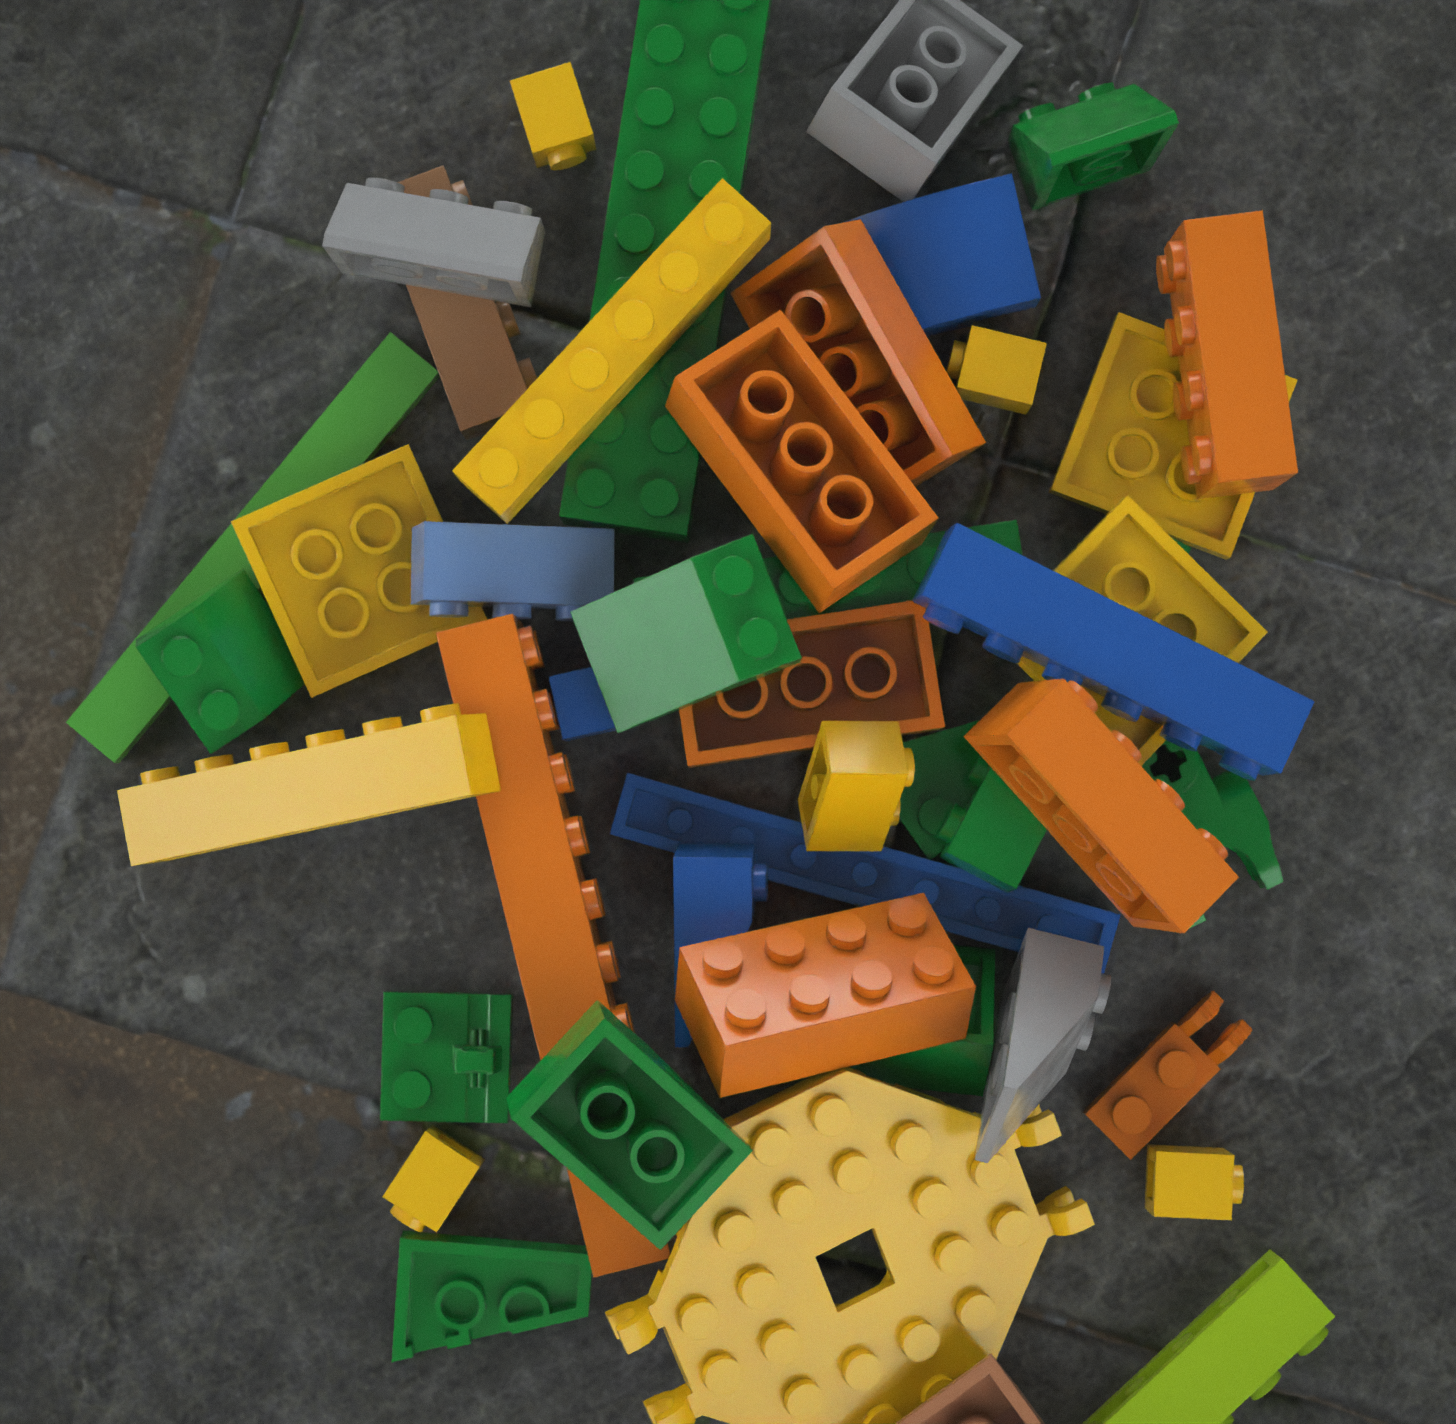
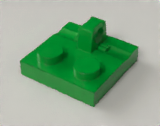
[380,991,513,1124]

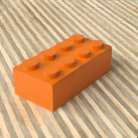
[1156,210,1298,499]
[730,219,986,487]
[665,310,939,613]
[679,601,945,768]
[963,678,1239,933]
[675,893,976,1098]

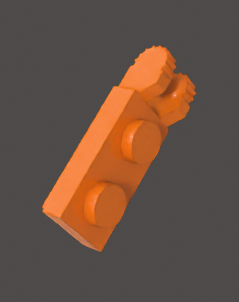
[1083,990,1253,1160]

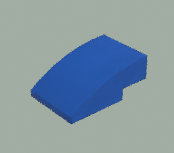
[842,173,1041,336]

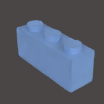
[411,521,614,621]

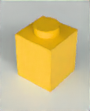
[510,62,597,170]
[946,325,1047,415]
[383,1125,485,1233]
[1144,1144,1244,1221]

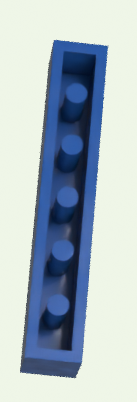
[912,523,1315,781]

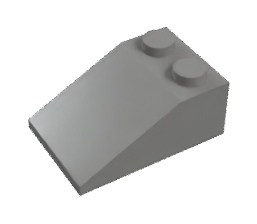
[806,0,1023,202]
[975,928,1111,1163]

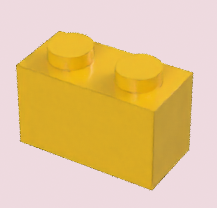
[798,721,915,851]

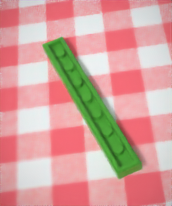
[66,332,440,763]

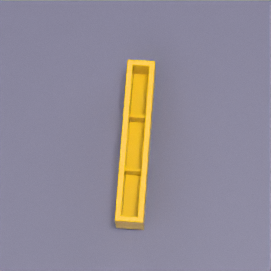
[452,178,771,524]
[117,703,501,866]

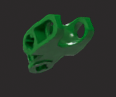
[1142,740,1284,929]

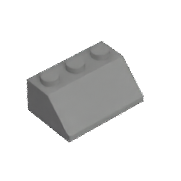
[322,178,545,307]

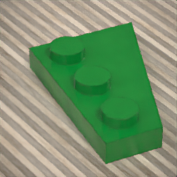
[899,720,980,860]
[391,1230,593,1362]

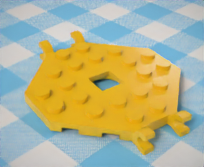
[605,1067,1095,1424]

